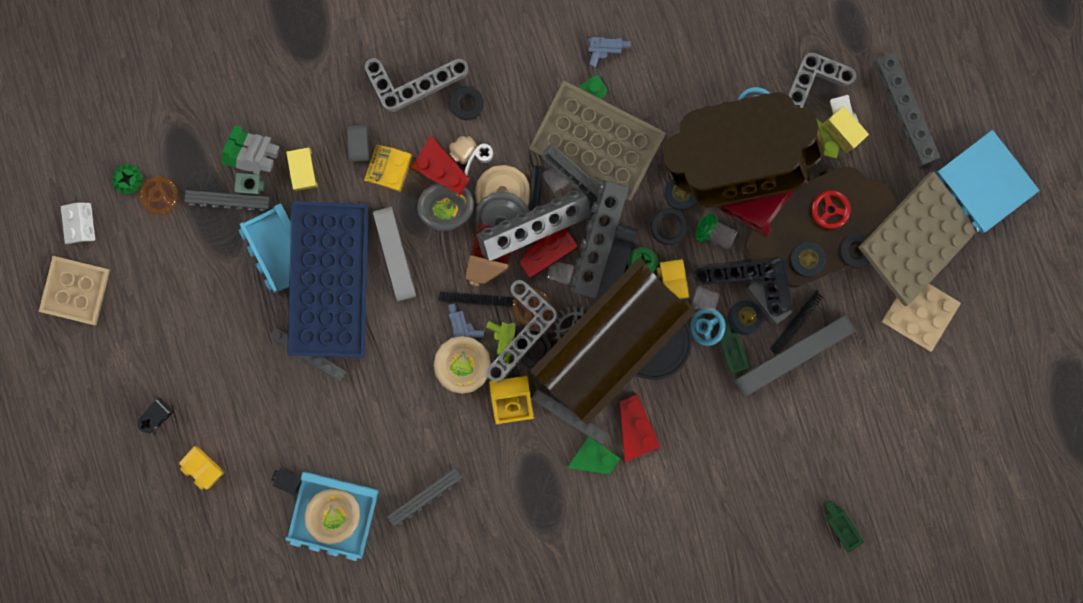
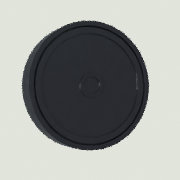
[635,322,692,380]

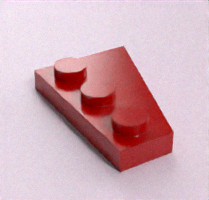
[411,136,470,196]
[519,228,578,279]
[620,394,660,462]

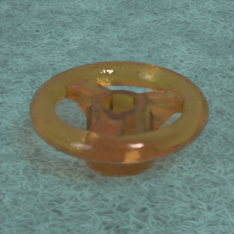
[140,176,178,214]
[512,288,551,326]

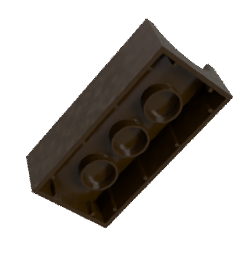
[530,257,696,425]

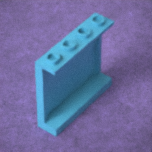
[935,130,1040,234]
[286,471,379,561]

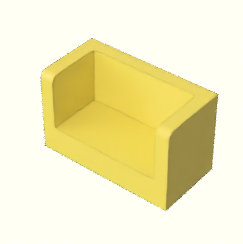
[821,106,869,154]
[286,148,318,191]

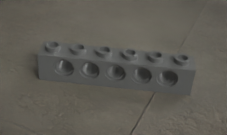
[874,52,940,167]
[570,180,629,299]
[476,190,592,261]

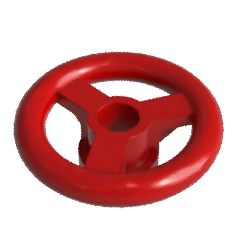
[812,190,851,229]

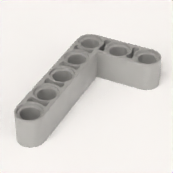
[788,53,856,108]
[365,58,468,112]
[487,280,558,382]

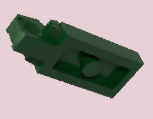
[719,320,749,375]
[823,500,864,553]

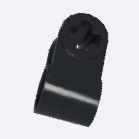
[137,397,174,433]

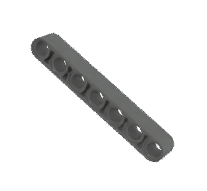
[734,314,857,398]

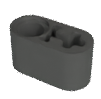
[347,125,369,162]

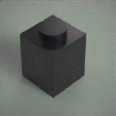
[271,467,302,495]

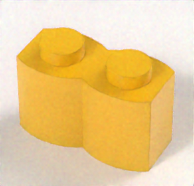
[656,259,689,299]
[179,446,225,490]

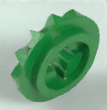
[111,164,142,194]
[695,213,717,243]
[627,247,658,272]

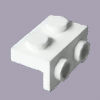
[61,203,95,244]

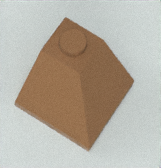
[465,255,509,287]

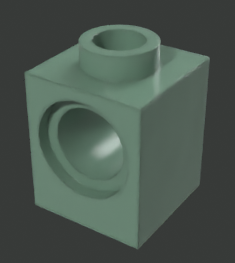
[235,173,264,196]

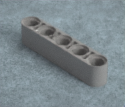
[373,206,416,302]

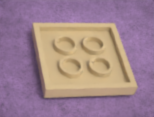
[39,256,110,325]
[881,284,961,352]

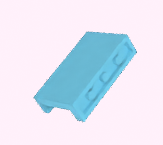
[238,203,291,294]

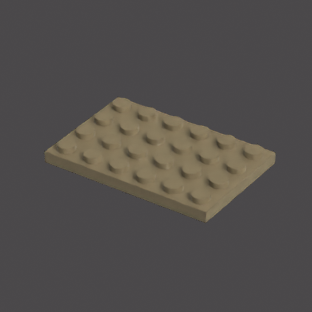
[529,80,666,201]
[858,172,977,306]

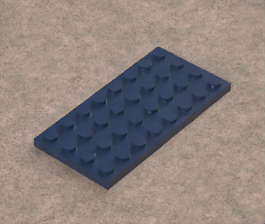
[287,201,369,358]

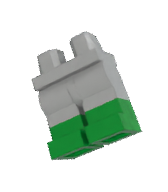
[222,125,279,175]

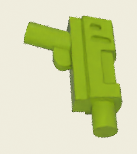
[486,321,517,364]

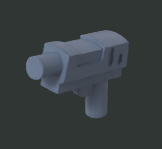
[588,37,631,67]
[448,303,484,338]

